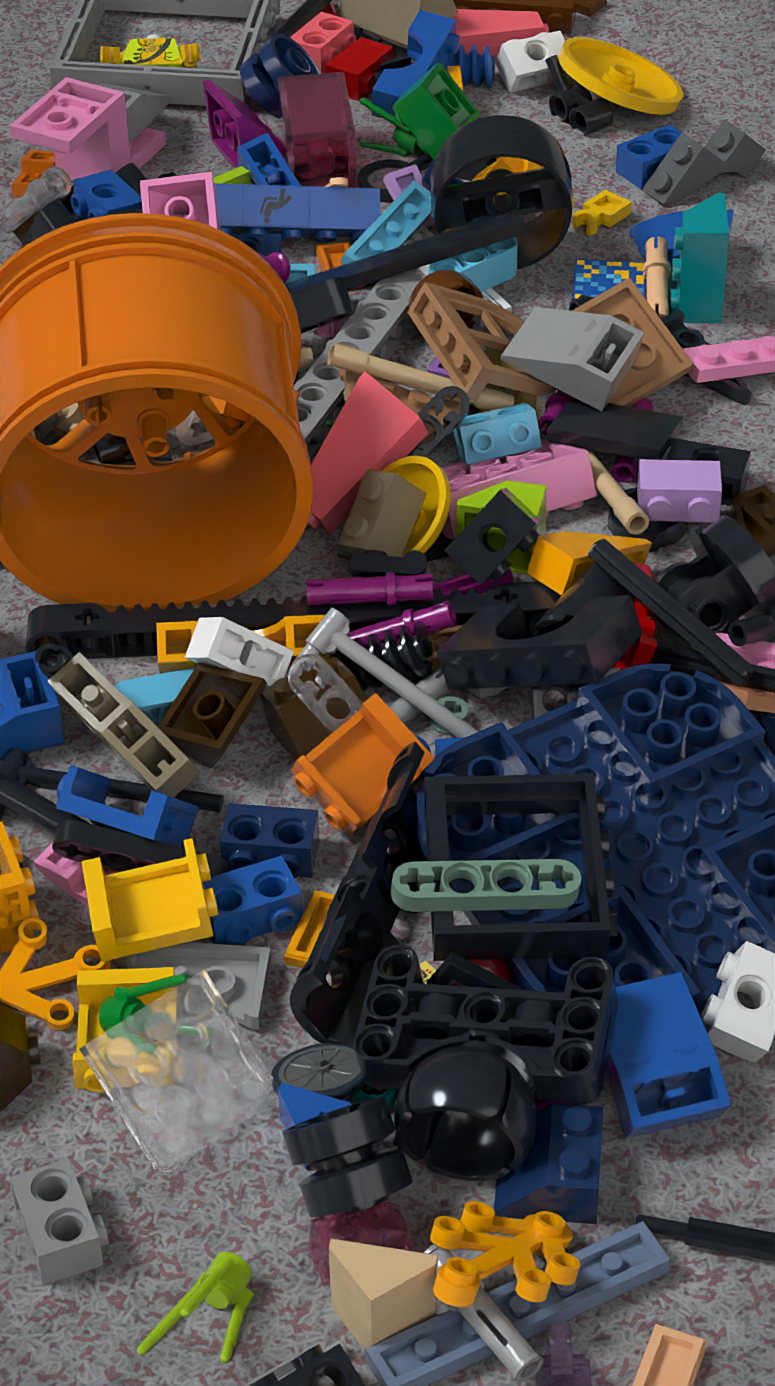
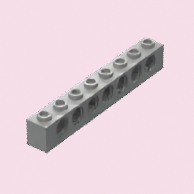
[294,273,424,462]

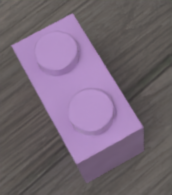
[637,459,722,522]

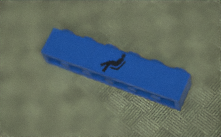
[215,183,380,242]

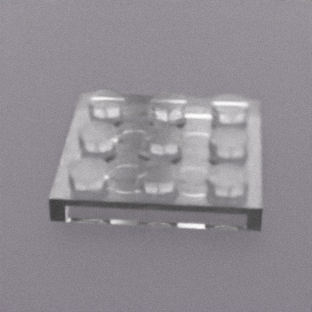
[79,969,279,1177]

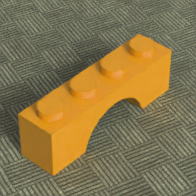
[157,615,330,674]

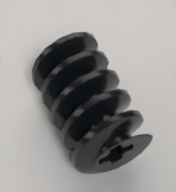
[337,622,433,692]

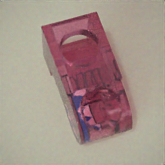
[307,1202,415,1287]

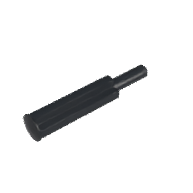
[635,1214,775,1262]

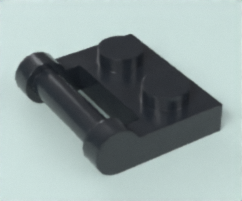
[350,550,427,578]

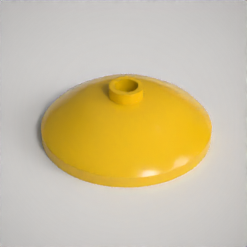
[381,456,451,557]

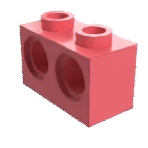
[290,12,356,75]

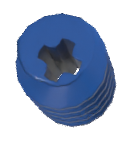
[446,44,496,88]

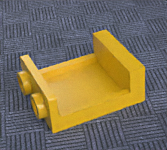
[81,838,219,962]
[72,967,177,1093]

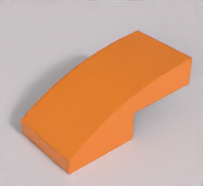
[12,150,57,199]

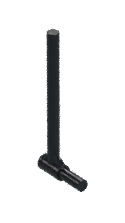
[0,749,224,822]

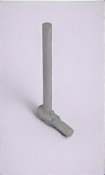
[285,608,479,738]

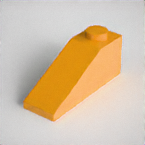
[527,531,652,595]

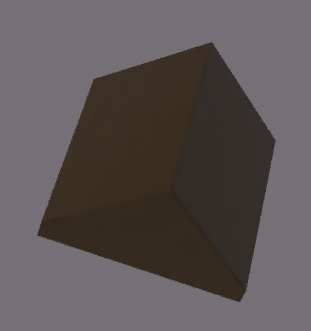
[158,662,267,768]

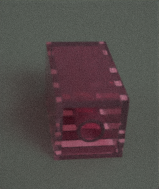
[277,72,357,188]

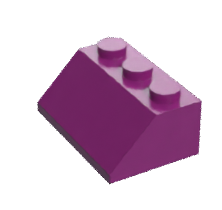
[203,80,285,169]

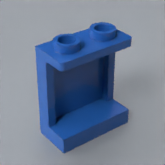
[56,765,199,848]

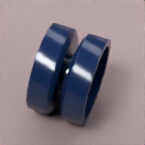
[240,33,323,120]

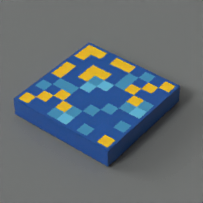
[573,259,646,299]

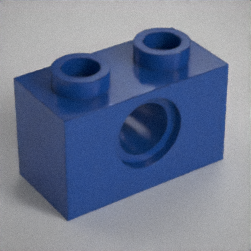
[71,170,142,220]

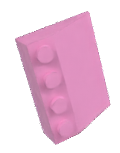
[441,439,597,540]

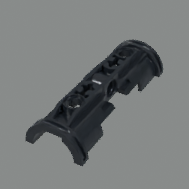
[290,741,427,1046]

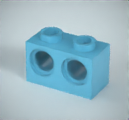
[453,403,542,465]

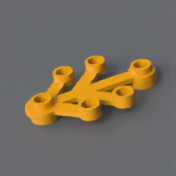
[0,918,111,1030]
[430,1201,580,1307]

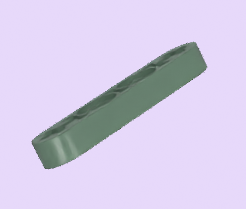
[391,859,581,912]

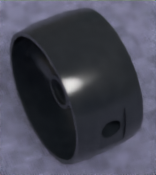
[430,115,574,269]

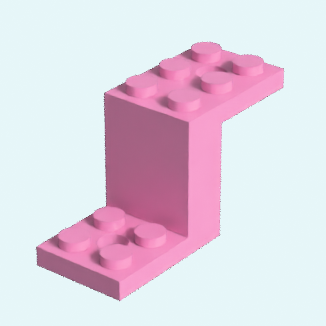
[10,77,166,181]

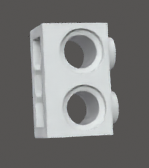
[184,617,294,689]

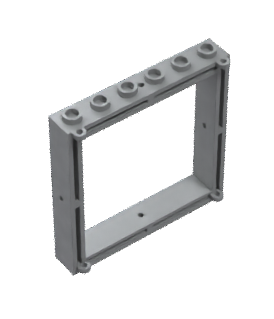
[49,0,280,106]

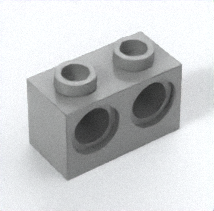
[9,1158,109,1285]

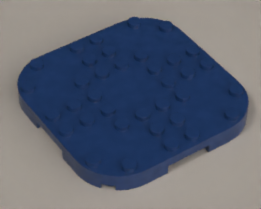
[416,664,775,1012]

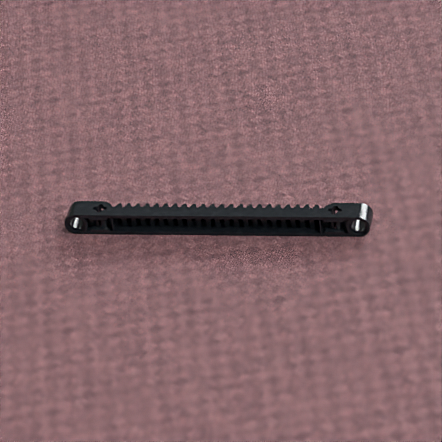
[25,581,562,659]

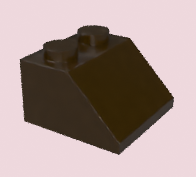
[260,657,367,760]

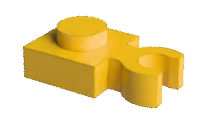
[572,189,632,236]

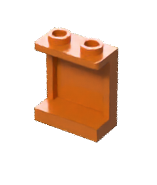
[291,693,434,836]

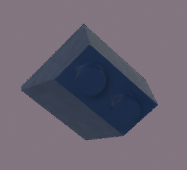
[494,1103,603,1224]

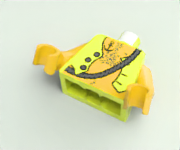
[100,34,201,68]

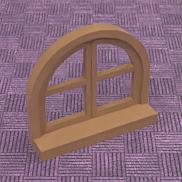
[407,282,557,401]

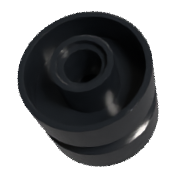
[282,1096,413,1218]

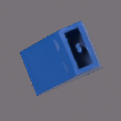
[0,651,65,759]
[606,972,731,1138]

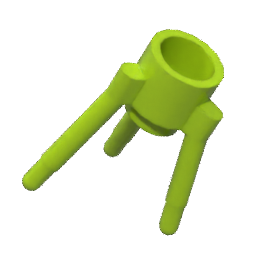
[137,1251,254,1363]

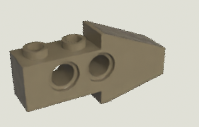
[47,652,199,798]

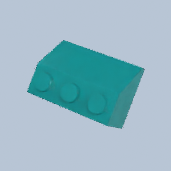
[670,193,729,323]

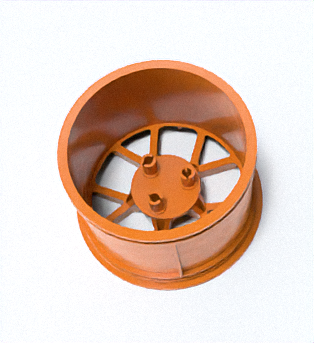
[0,213,313,612]

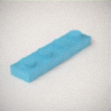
[340,180,432,265]

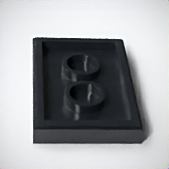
[547,397,683,460]

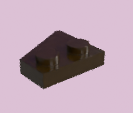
[730,485,775,557]

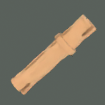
[643,237,671,320]

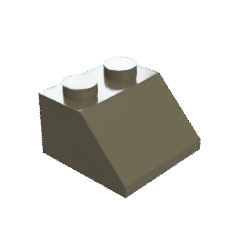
[337,469,426,560]

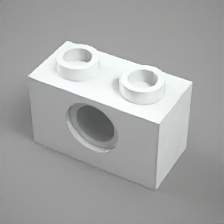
[495,31,569,93]
[701,941,775,1063]

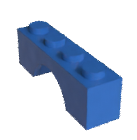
[372,10,460,118]

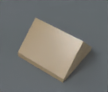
[329,1239,438,1350]

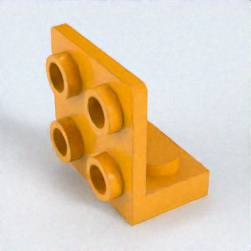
[0,821,39,954]

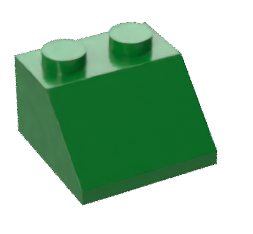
[392,62,481,160]

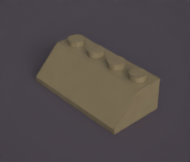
[338,0,458,49]

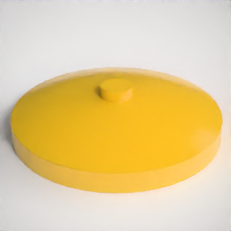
[558,37,683,115]

